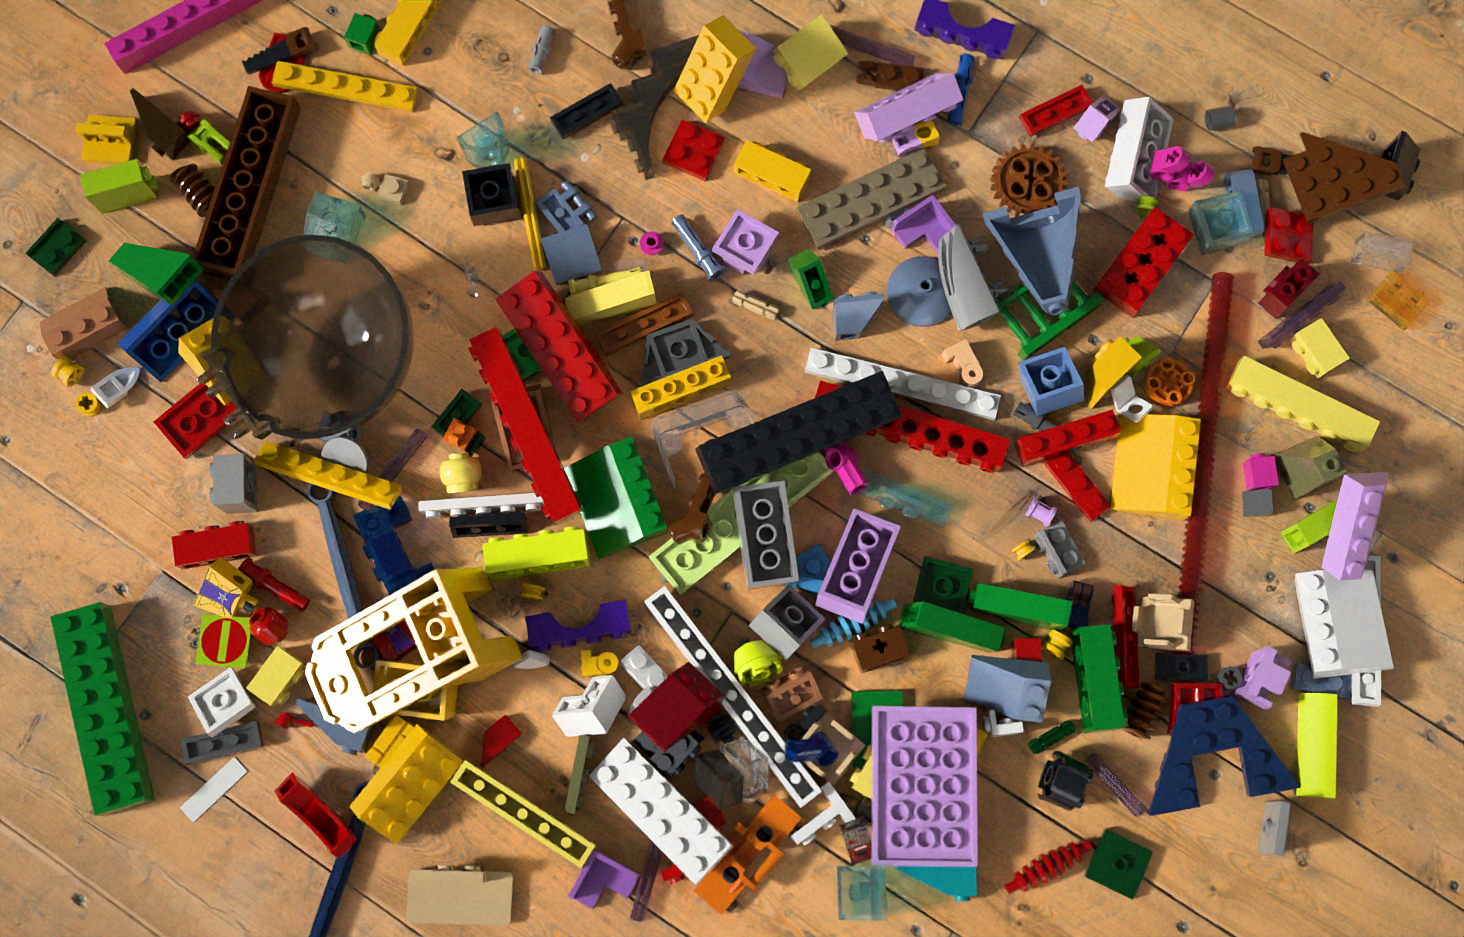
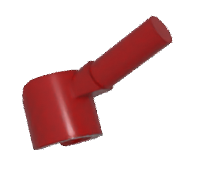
[275,713,314,729]

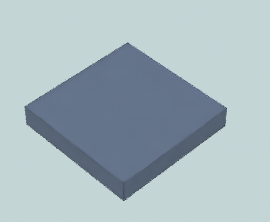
[541,224,602,285]

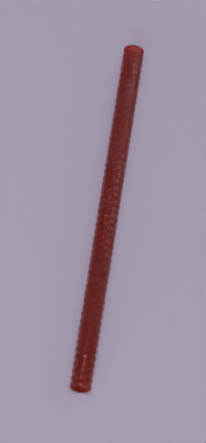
[1172,272,1234,655]

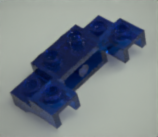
[353,495,436,596]

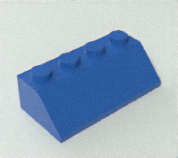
[117,280,230,382]

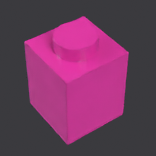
[1243,453,1279,491]

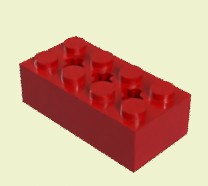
[1093,207,1195,318]

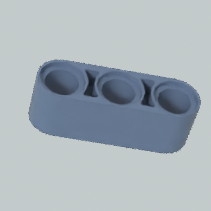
[1224,169,1264,238]

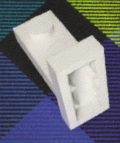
[791,782,860,845]

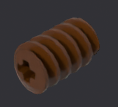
[169,163,215,217]
[1122,682,1169,740]

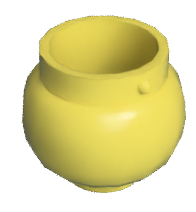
[440,452,482,493]

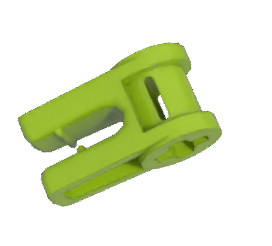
[187,119,230,165]

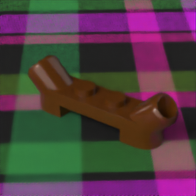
[607,0,647,70]
[668,439,714,545]

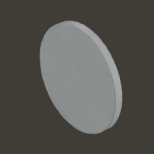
[321,436,368,473]

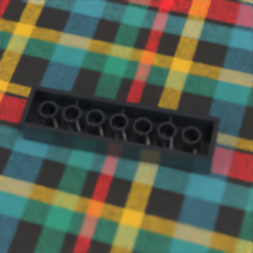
[695,371,903,496]

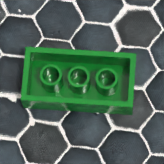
[1070,624,1127,734]

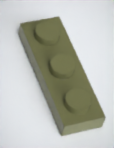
[564,735,595,815]

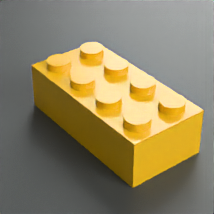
[674,15,757,123]
[349,724,464,845]

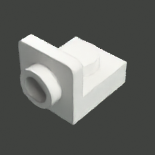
[983,710,1024,738]

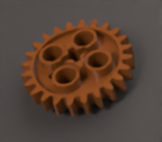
[990,143,1069,217]

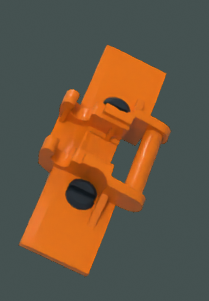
[694,794,801,915]

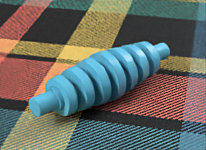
[810,598,897,649]

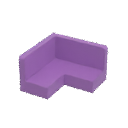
[891,195,955,254]
[568,849,641,909]

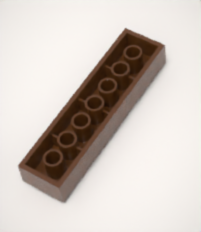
[192,86,301,283]

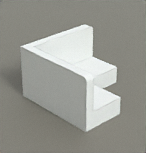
[552,675,626,737]

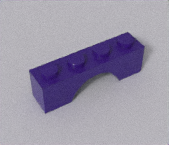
[914,0,1015,60]
[525,600,631,652]

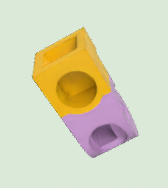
[891,120,939,157]

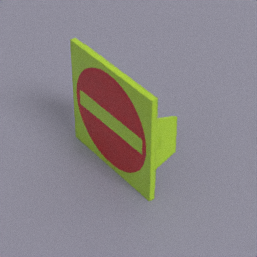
[195,614,251,668]

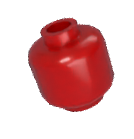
[249,607,288,645]

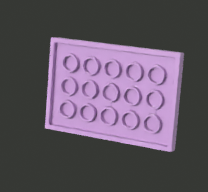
[872,706,977,867]

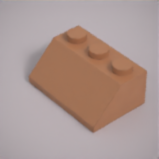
[40,287,128,360]

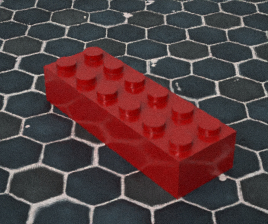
[495,271,624,422]

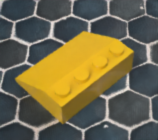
[1109,414,1201,521]

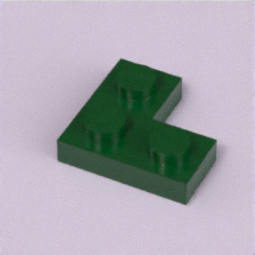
[431,389,486,457]

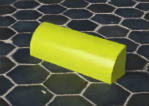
[1296,693,1338,799]

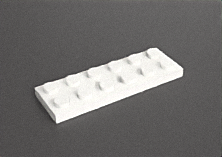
[589,738,733,885]

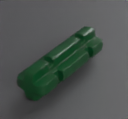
[1028,720,1076,754]

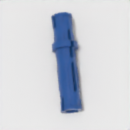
[947,53,975,126]

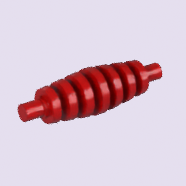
[1004,840,1092,894]

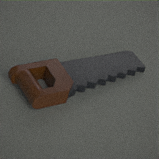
[242,27,319,75]
[1252,146,1292,176]

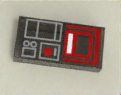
[840,816,872,865]

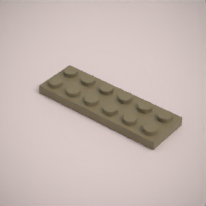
[797,148,946,250]

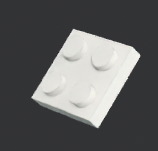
[188,667,256,737]

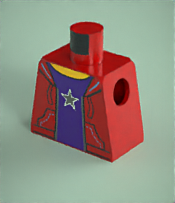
[373,619,417,661]

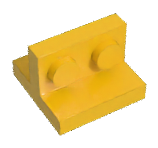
[75,114,138,165]

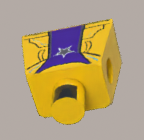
[193,557,260,618]

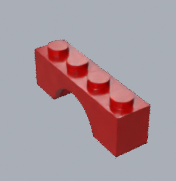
[1014,409,1121,467]

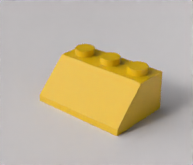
[1087,336,1142,409]

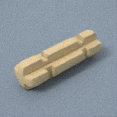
[1256,179,1271,226]
[733,290,779,320]

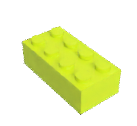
[482,526,591,581]

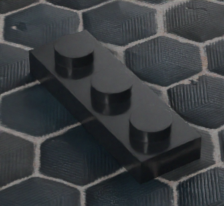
[550,83,623,140]
[449,512,528,538]

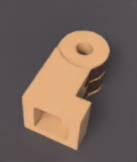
[941,339,983,388]

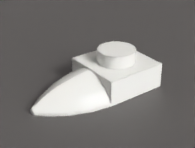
[91,367,140,409]

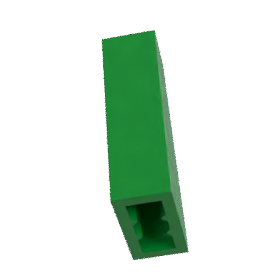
[108,243,204,306]
[967,583,1073,632]
[898,601,1005,653]

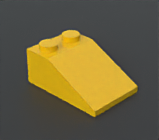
[178,314,265,406]
[373,660,458,721]

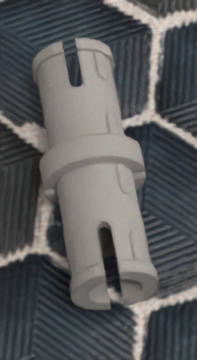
[527,25,555,74]

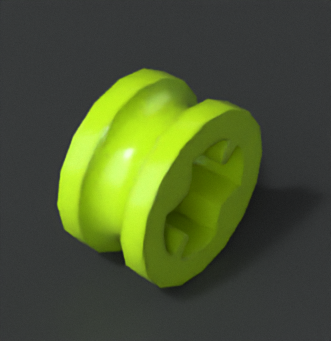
[1135,196,1159,216]

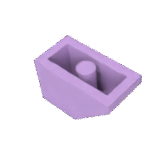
[1074,95,1122,142]

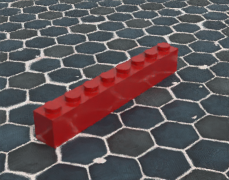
[468,327,583,523]

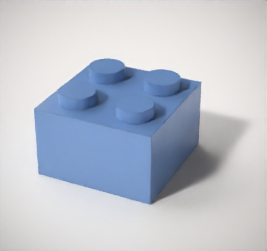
[1018,347,1084,417]

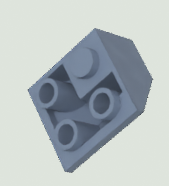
[832,291,884,341]

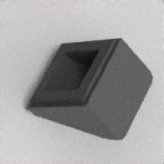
[1242,489,1274,517]

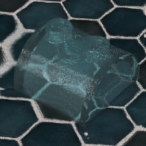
[456,112,510,168]
[837,865,888,921]

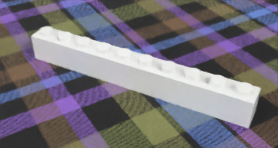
[644,586,822,808]

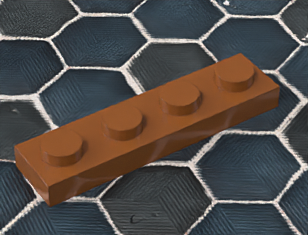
[595,292,693,356]

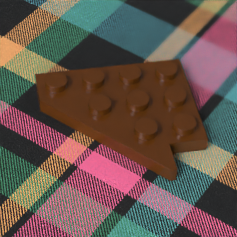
[1283,132,1405,224]

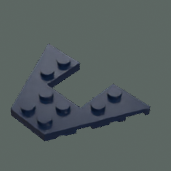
[1147,695,1300,816]

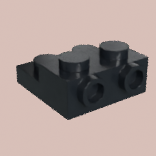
[633,730,705,779]

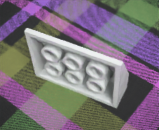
[1294,570,1394,679]

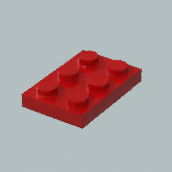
[153,381,244,460]

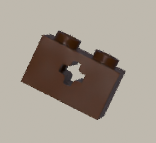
[850,624,910,673]

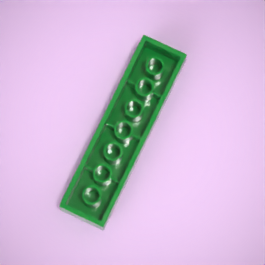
[50,602,155,816]

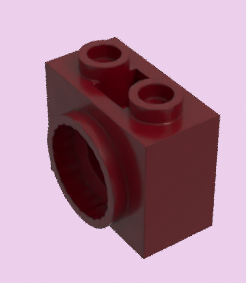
[1258,258,1320,319]

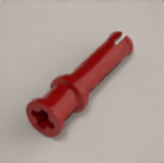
[238,557,311,613]

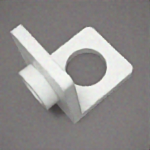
[1111,375,1153,423]

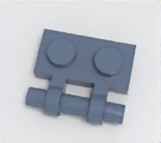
[536,180,598,233]

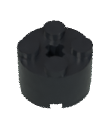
[1038,750,1094,811]

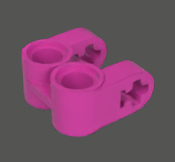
[1149,146,1215,191]

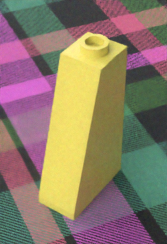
[565,271,656,326]

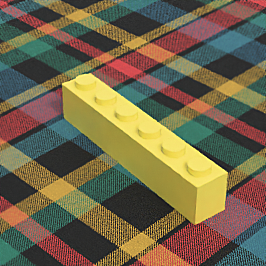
[1225,356,1380,453]
[450,760,598,868]

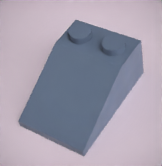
[964,655,1051,723]

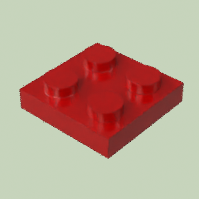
[662,119,725,182]
[1264,207,1314,264]

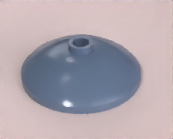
[887,256,952,327]

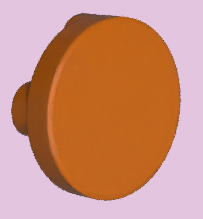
[1143,357,1195,408]

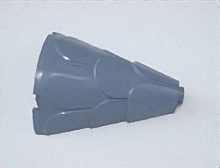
[983,186,1081,315]

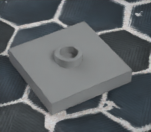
[1258,801,1291,856]

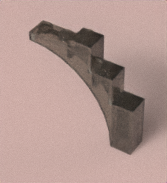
[609,35,699,180]

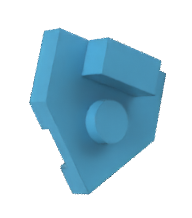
[783,544,831,595]

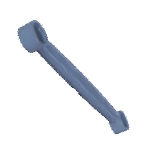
[307,483,382,670]

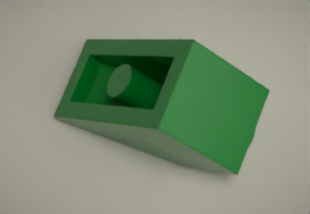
[788,249,834,310]

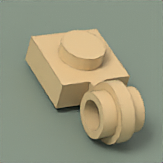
[360,172,409,205]

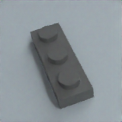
[180,721,263,765]

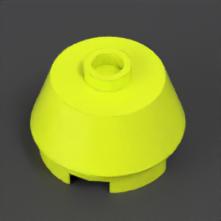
[733,640,783,688]

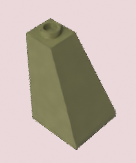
[1272,436,1347,500]

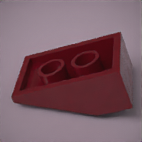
[628,662,724,752]

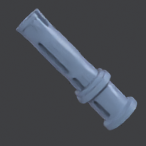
[671,214,727,282]

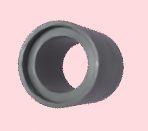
[1205,106,1236,131]

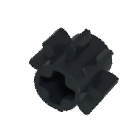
[707,713,738,746]

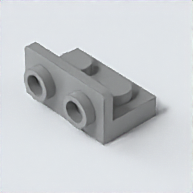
[1034,520,1086,579]

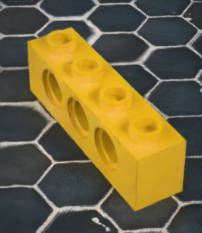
[630,355,731,420]

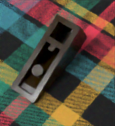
[130,88,191,160]

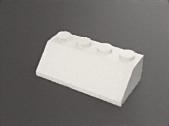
[1105,97,1174,202]

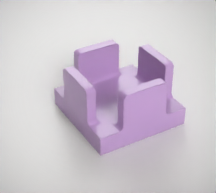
[712,209,779,275]
[1233,646,1292,709]

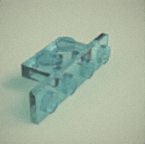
[858,468,953,527]

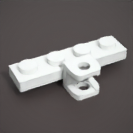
[619,645,699,730]

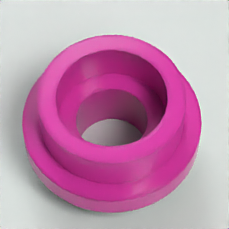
[640,231,664,255]

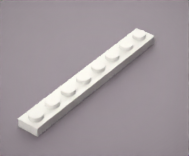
[805,348,1001,421]

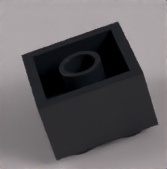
[462,163,521,226]

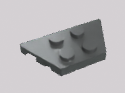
[641,319,731,387]

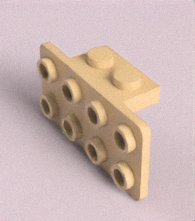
[406,865,513,925]

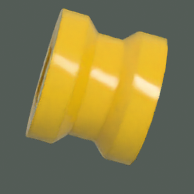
[51,356,84,387]
[1041,630,1073,660]

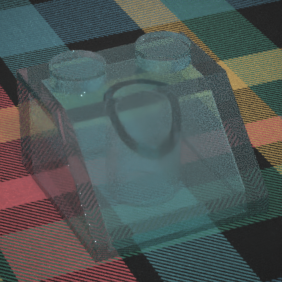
[303,190,366,259]
[1188,190,1256,255]

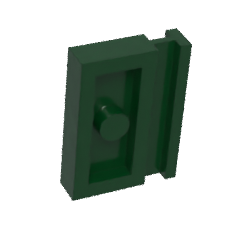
[25,218,86,277]

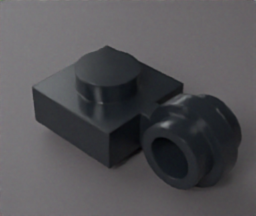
[784,703,828,744]

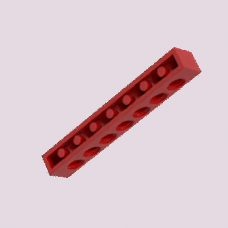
[815,380,1010,473]

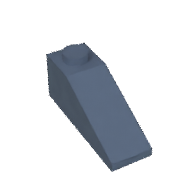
[296,699,376,756]

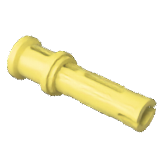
[568,267,642,296]

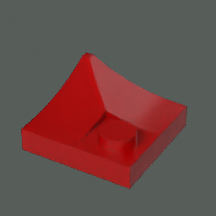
[1167,683,1223,735]

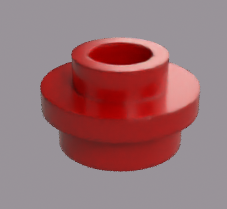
[177,110,201,132]

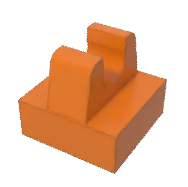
[442,418,477,452]

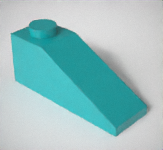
[895,866,977,901]

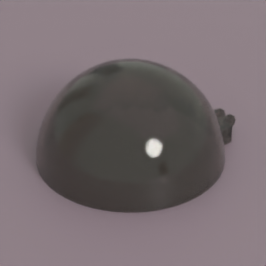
[197,235,414,440]

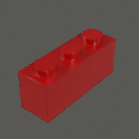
[171,521,257,570]

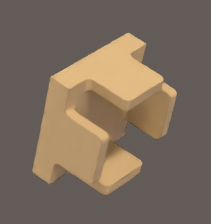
[1132,594,1194,651]
[794,713,866,786]

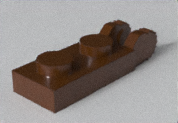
[856,60,924,91]

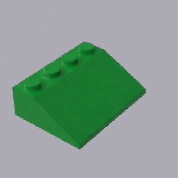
[564,436,668,560]

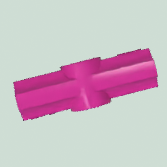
[824,442,869,495]

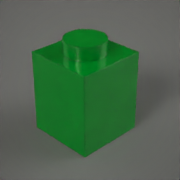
[344,13,381,55]

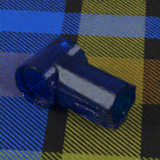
[784,732,839,767]

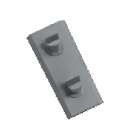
[938,224,1008,331]

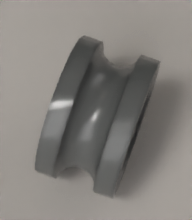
[1216,666,1242,690]

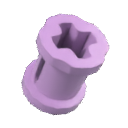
[1025,496,1058,527]

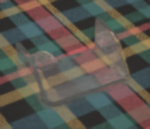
[651,390,756,489]

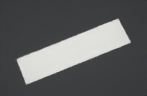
[180,757,248,822]

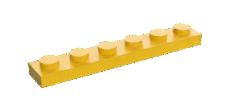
[272,61,418,113]
[254,441,401,510]

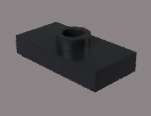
[1155,653,1208,682]

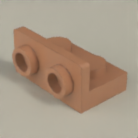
[761,666,823,722]

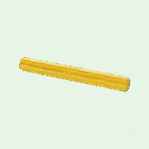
[514,157,547,271]

